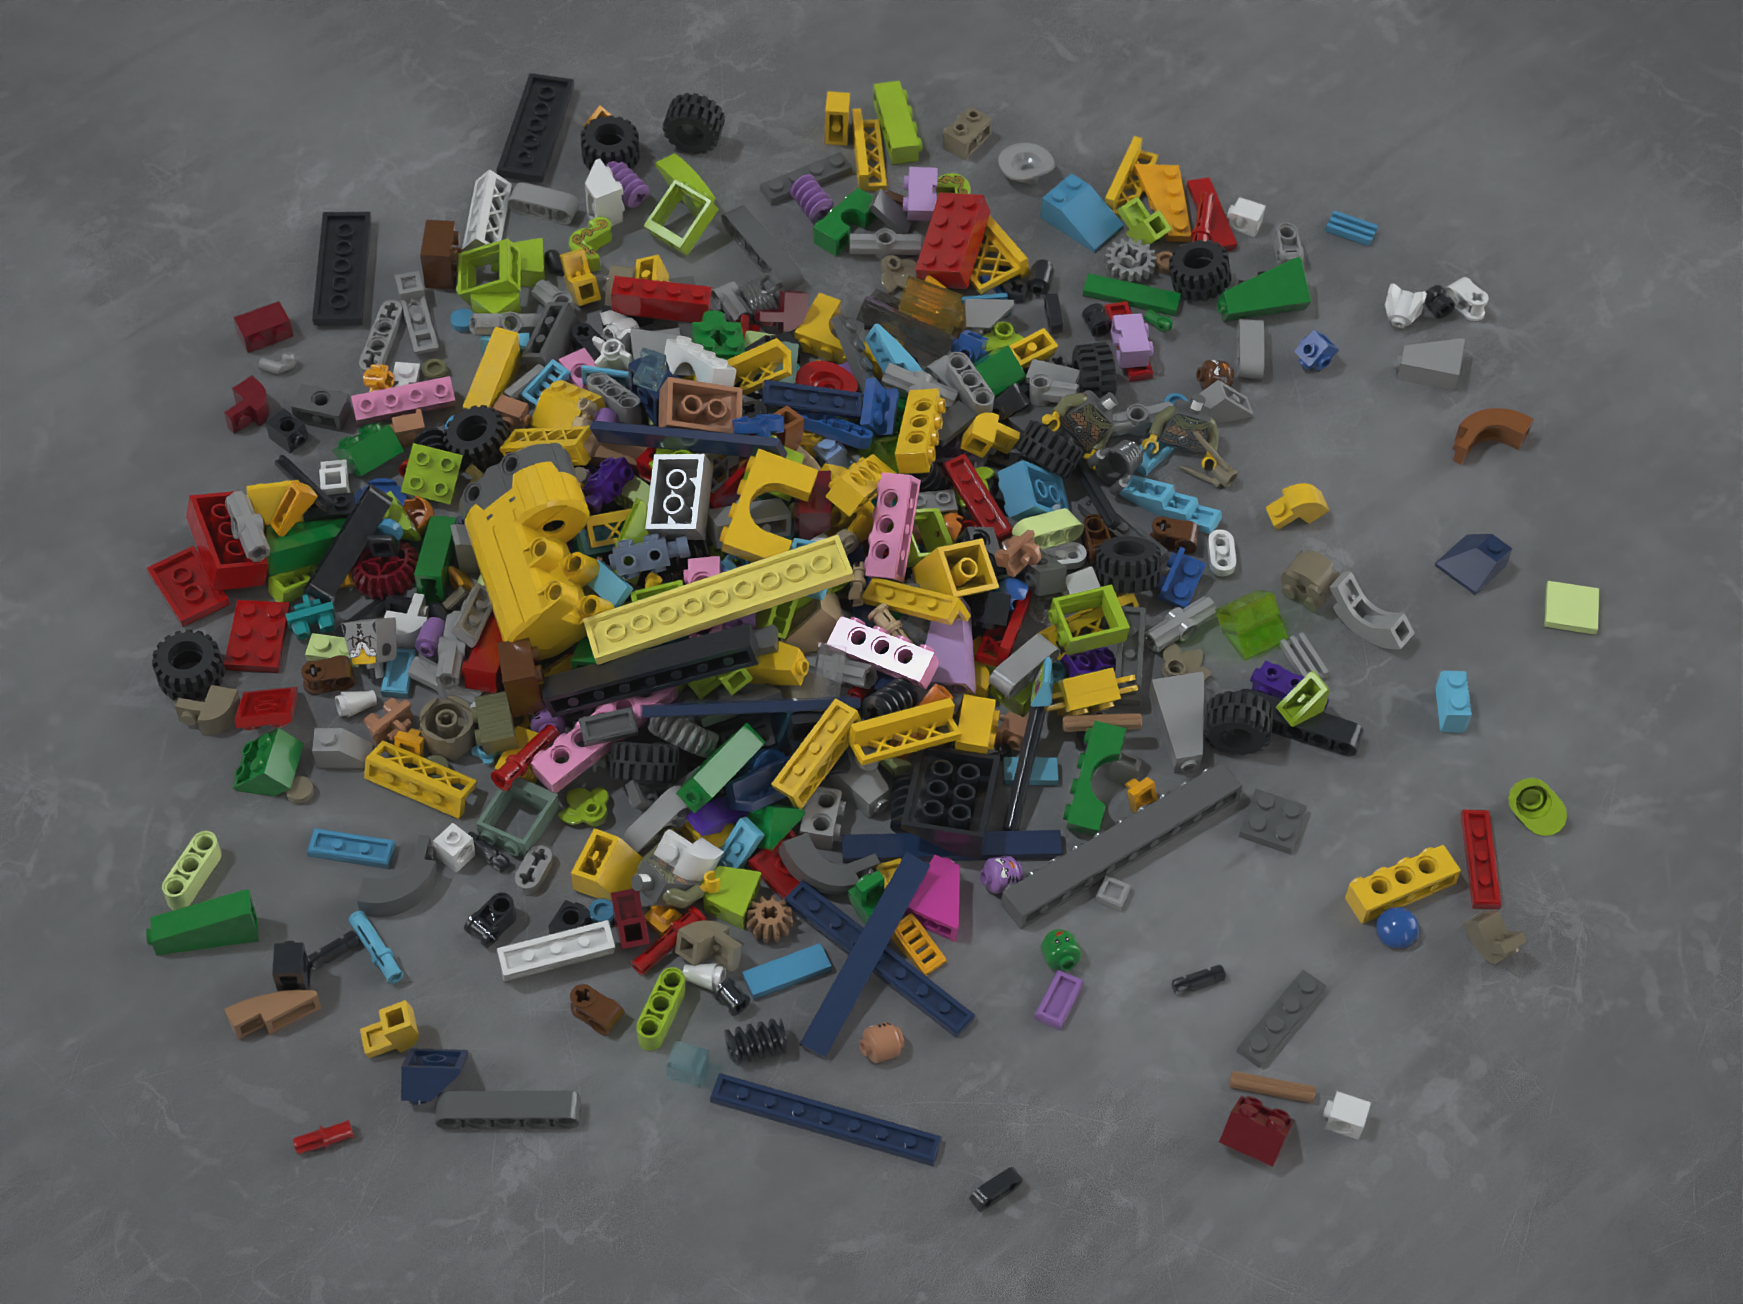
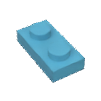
[718,817,764,869]

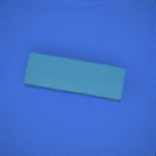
[307,828,396,869]
[742,943,832,1000]

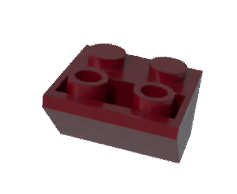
[794,471,831,540]
[1219,1096,1295,1167]

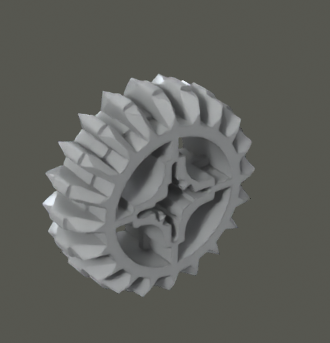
[647,716,720,758]

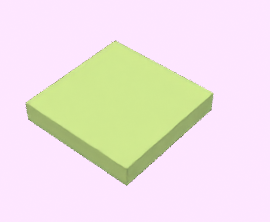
[1544,581,1599,635]

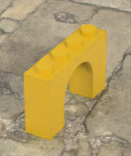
[794,293,907,380]
[719,449,818,562]

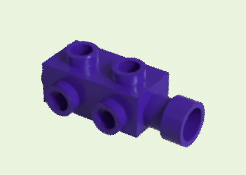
[582,456,634,516]
[1250,660,1329,712]

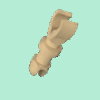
[849,561,866,607]

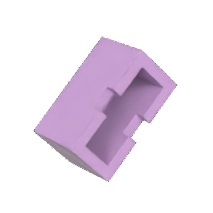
[903,167,937,221]
[1111,313,1153,368]

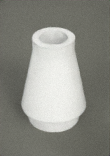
[335,690,377,718]
[683,963,726,991]

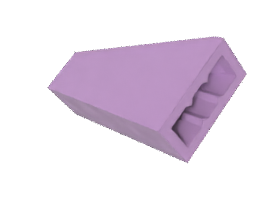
[925,597,976,695]

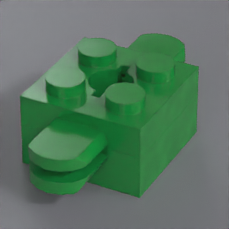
[690,310,745,360]

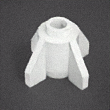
[1385,284,1427,328]
[600,310,639,349]
[592,329,634,371]

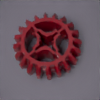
[351,540,419,601]

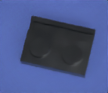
[716,713,778,749]

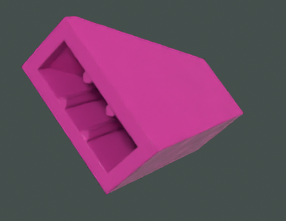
[905,855,960,942]

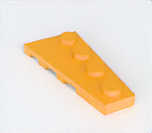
[1132,164,1191,242]

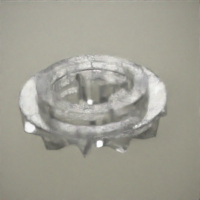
[1028,593,1068,626]

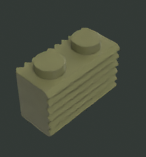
[471,691,517,755]

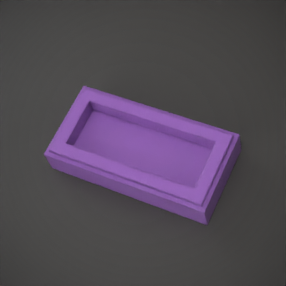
[1034,970,1084,1030]

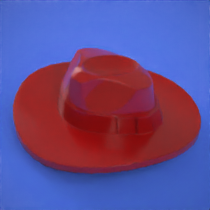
[795,361,858,392]

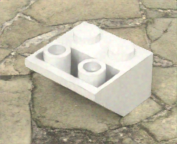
[585,159,625,226]

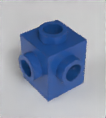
[951,330,989,363]
[1295,330,1339,371]

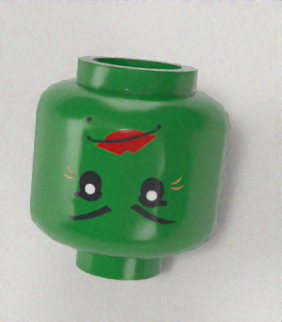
[1041,929,1082,971]

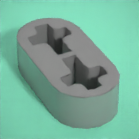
[515,845,553,895]

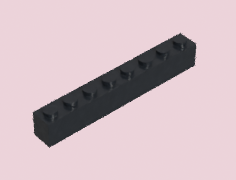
[543,623,759,718]

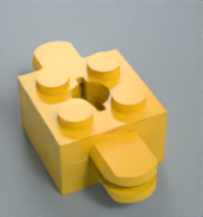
[1045,668,1138,716]

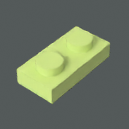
[305,633,359,667]

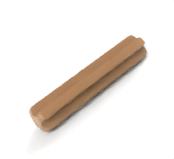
[1062,713,1142,732]
[1229,1071,1316,1103]

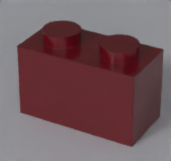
[233,301,294,353]

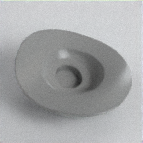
[998,143,1055,185]

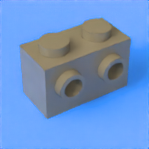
[942,106,993,160]

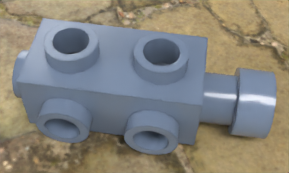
[609,533,691,579]

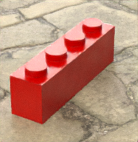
[611,276,712,323]
[461,610,503,693]

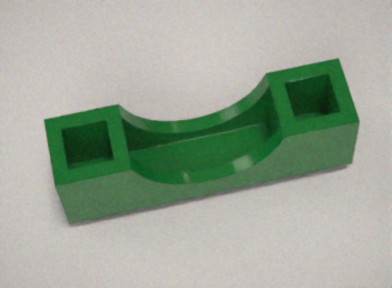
[1063,720,1126,836]

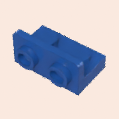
[860,378,900,437]
[1156,547,1206,609]

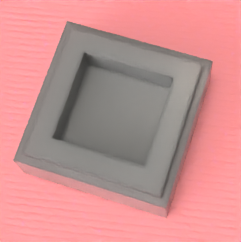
[1095,875,1131,912]

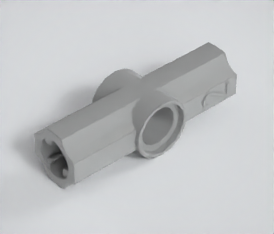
[849,228,921,260]
[469,312,542,336]
[880,363,958,410]
[1110,401,1173,437]
[225,491,270,562]
[1144,596,1218,652]
[436,611,468,688]
[805,652,878,689]
[407,655,488,705]

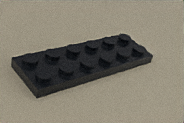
[496,73,574,183]
[312,212,372,326]

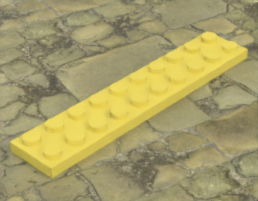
[583,535,855,665]

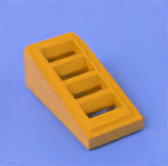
[270,480,318,537]
[891,913,947,976]

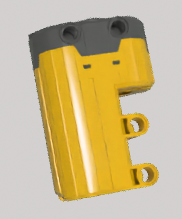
[459,443,615,660]

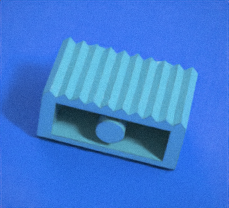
[1435,671,1472,733]

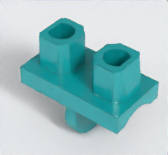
[286,594,336,640]

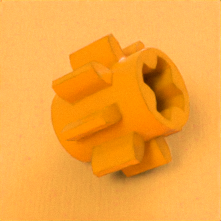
[363,364,394,392]

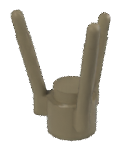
[1179,431,1238,488]

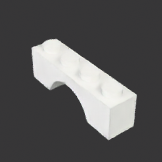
[664,336,737,387]

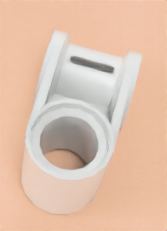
[1444,277,1489,321]

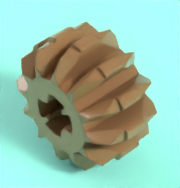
[746,895,793,944]

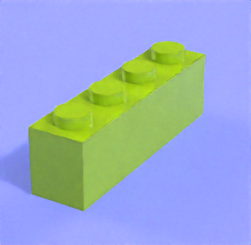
[873,81,922,165]

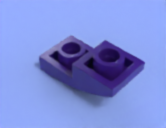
[1060,647,1116,677]
[686,795,749,836]

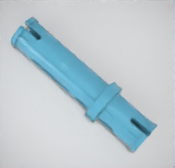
[348,910,404,984]

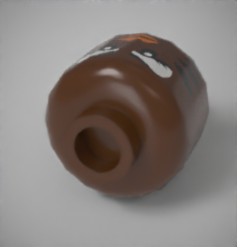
[1196,359,1234,390]

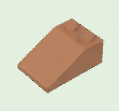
[659,377,742,434]

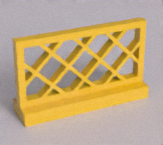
[970,216,1030,295]

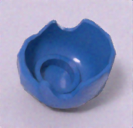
[993,577,1028,611]
[1376,907,1419,948]

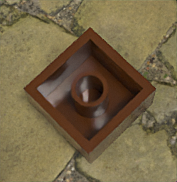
[420,220,463,289]
[497,637,544,717]

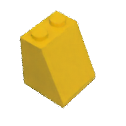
[911,538,999,597]

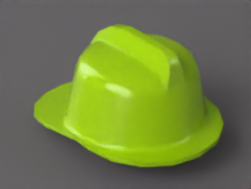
[1508,778,1567,836]

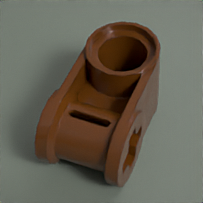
[1081,514,1111,564]
[1150,516,1199,555]
[301,655,355,695]
[570,984,625,1036]

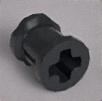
[713,978,750,1016]

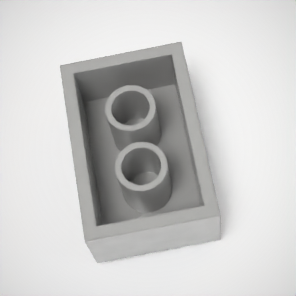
[645,454,714,540]

